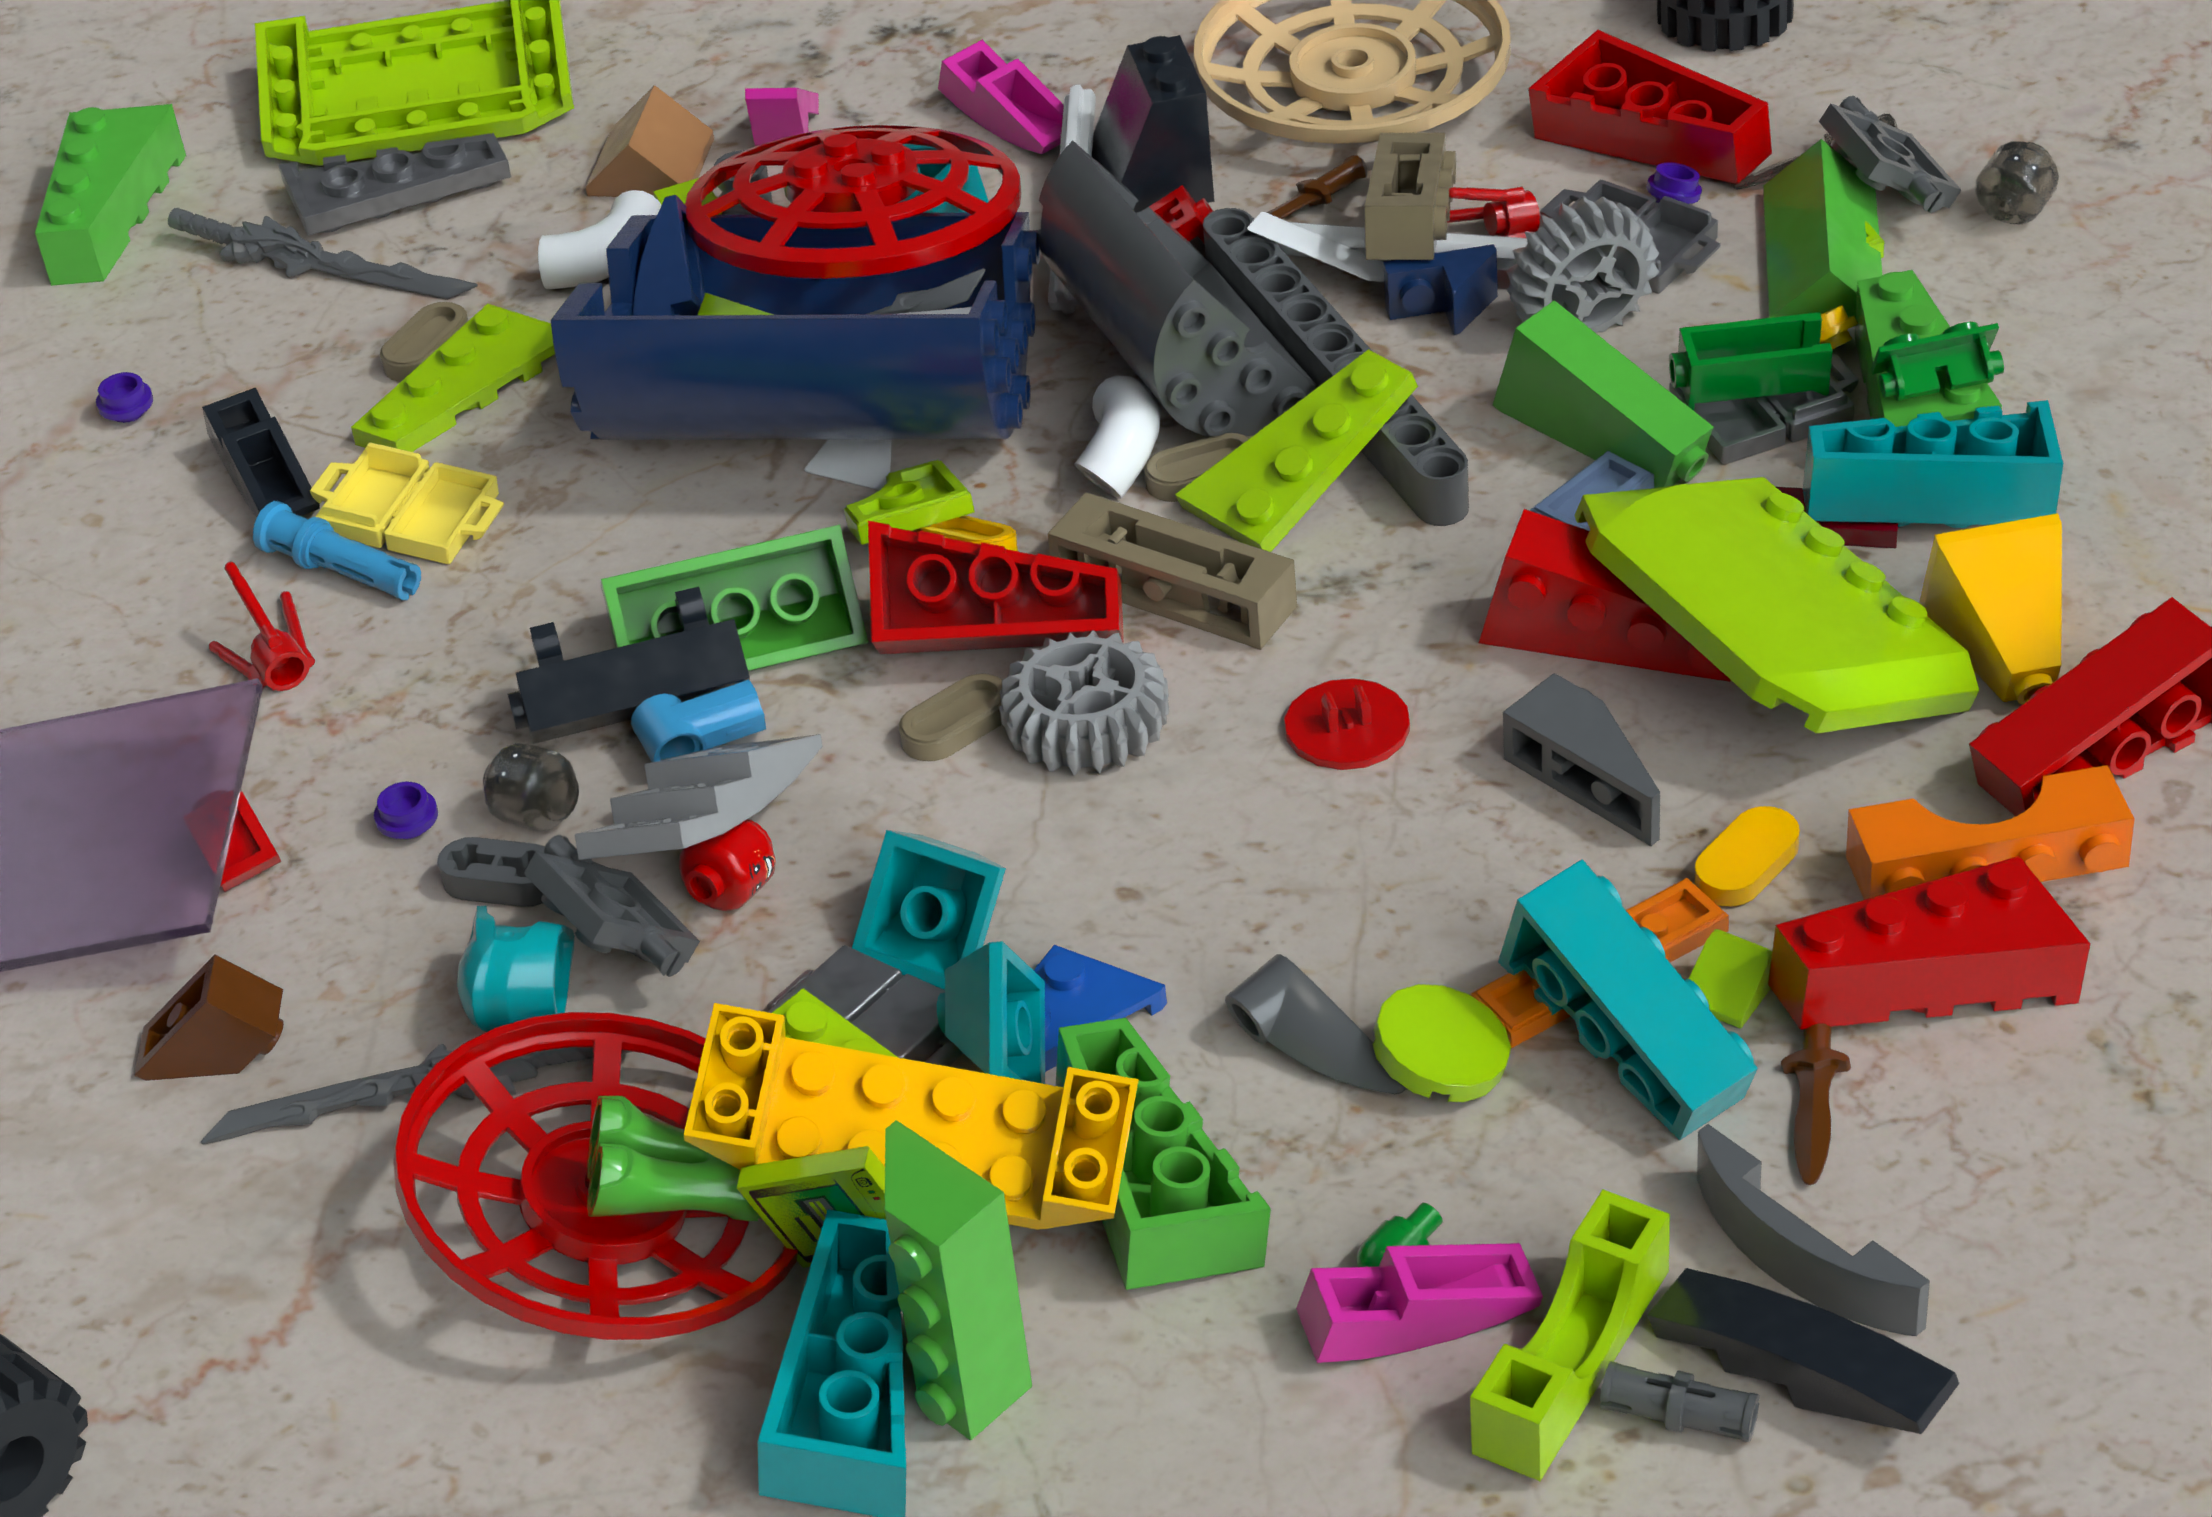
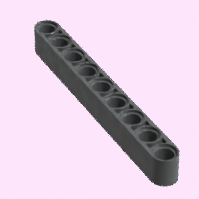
[1203,208,1469,526]

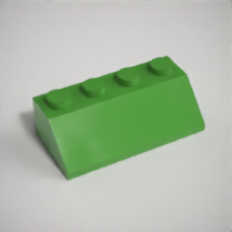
[601,525,869,671]
[885,1120,1033,1440]

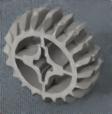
[1506,196,1659,333]
[1000,630,1169,776]

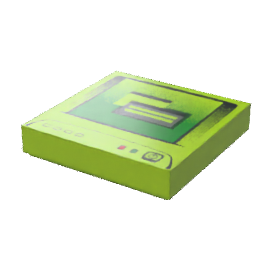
[737,1146,886,1268]

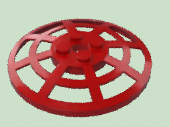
[685,125,1021,279]
[393,1012,798,1340]

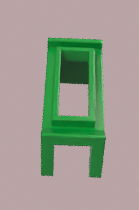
[1669,312,1833,411]

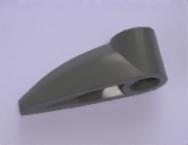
[1225,954,1407,1094]

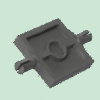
[1819,96,1961,213]
[524,835,700,977]

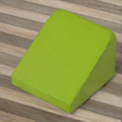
[1689,929,1772,1029]

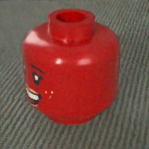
[679,819,776,911]

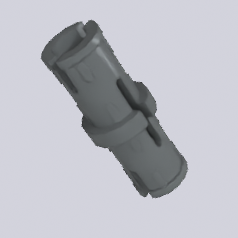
[1600,1361,1760,1443]

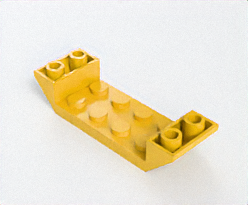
[683,1003,1139,1230]

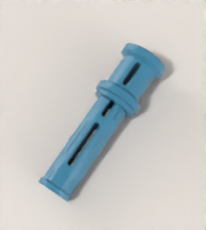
[253,501,421,600]

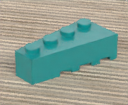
[1803,400,2064,528]
[1498,859,1758,1140]
[757,1210,907,1517]

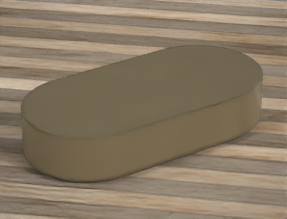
[380,302,468,382]
[1144,433,1250,502]
[899,674,1003,761]

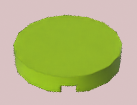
[1373,984,1511,1102]

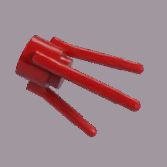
[1447,186,1540,238]
[209,562,315,691]

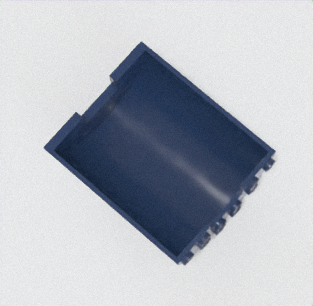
[551,212,1040,440]

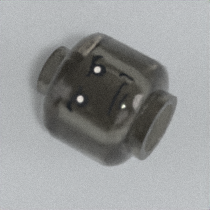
[1975,141,2059,225]
[483,743,579,831]

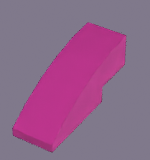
[938,40,1064,154]
[1296,1243,1544,1363]

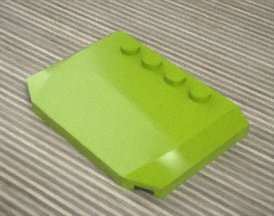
[255,0,574,166]
[1574,477,1979,734]

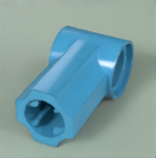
[631,680,766,762]

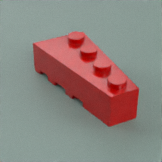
[1478,509,1731,682]
[868,520,1124,654]
[1969,597,2212,816]

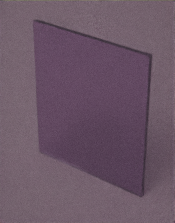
[0,678,263,972]

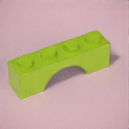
[1470,1189,1670,1481]

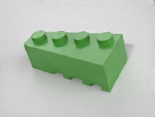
[35,104,186,286]
[1854,270,2002,427]
[1055,1018,1271,1290]

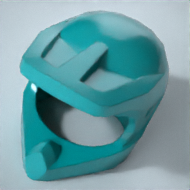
[457,906,575,1032]

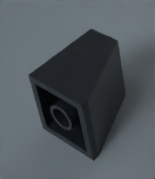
[1092,35,1215,213]

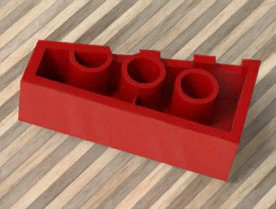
[1528,30,1772,184]
[1768,856,2091,1030]

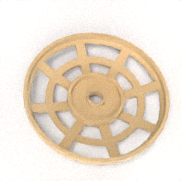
[1194,0,1511,144]

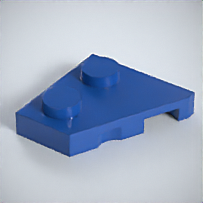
[1034,945,1167,1072]

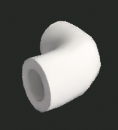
[538,190,661,289]
[1074,375,1161,499]

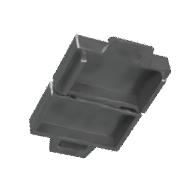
[1540,180,1721,294]
[1669,354,1859,464]
[767,945,963,1067]

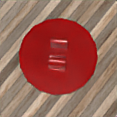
[1284,678,1410,770]

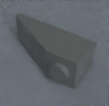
[1503,673,1660,846]

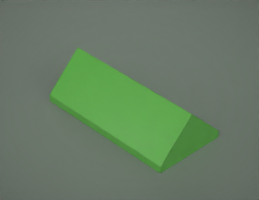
[1763,139,1883,318]

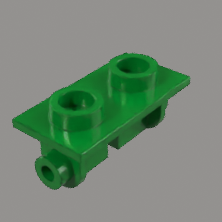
[1871,322,2004,401]

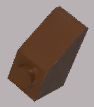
[134,954,284,1081]

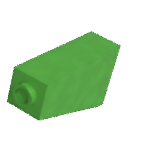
[1492,300,1714,488]

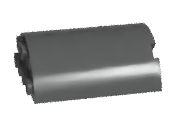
[1036,140,1318,437]

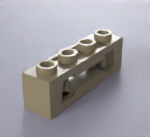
[1364,133,1456,260]
[1047,492,1297,650]

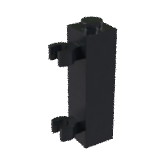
[507,586,750,744]

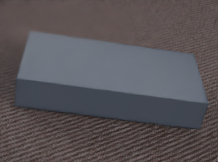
[1530,451,1654,531]

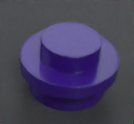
[1646,163,1702,204]
[96,372,153,423]
[374,781,438,839]

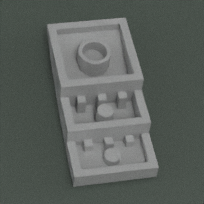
[575,734,823,860]

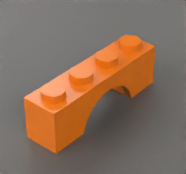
[1846,765,2135,900]

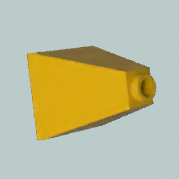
[1919,513,2062,705]

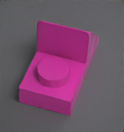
[745,88,819,146]

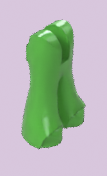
[587,1096,761,1221]

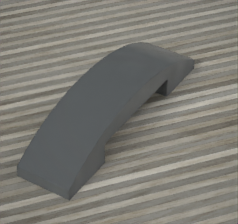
[1697,1124,1930,1336]

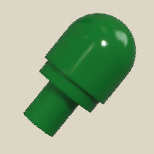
[1356,1202,1443,1267]

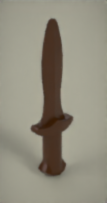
[1266,155,1368,219]
[1781,1024,1851,1185]

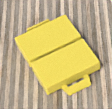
[310,442,504,565]

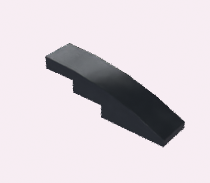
[1647,1268,1959,1434]

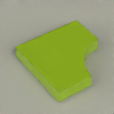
[843,459,975,545]

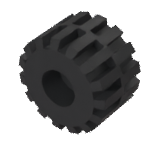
[1657,0,1794,51]
[0,1334,88,1517]

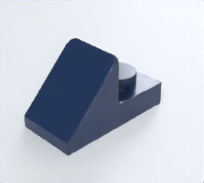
[1383,244,1498,335]

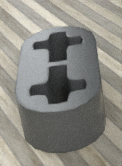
[437,837,545,907]

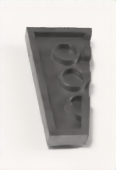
[278,133,511,236]

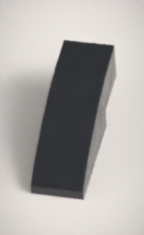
[202,387,320,518]

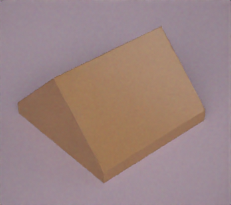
[586,85,714,197]

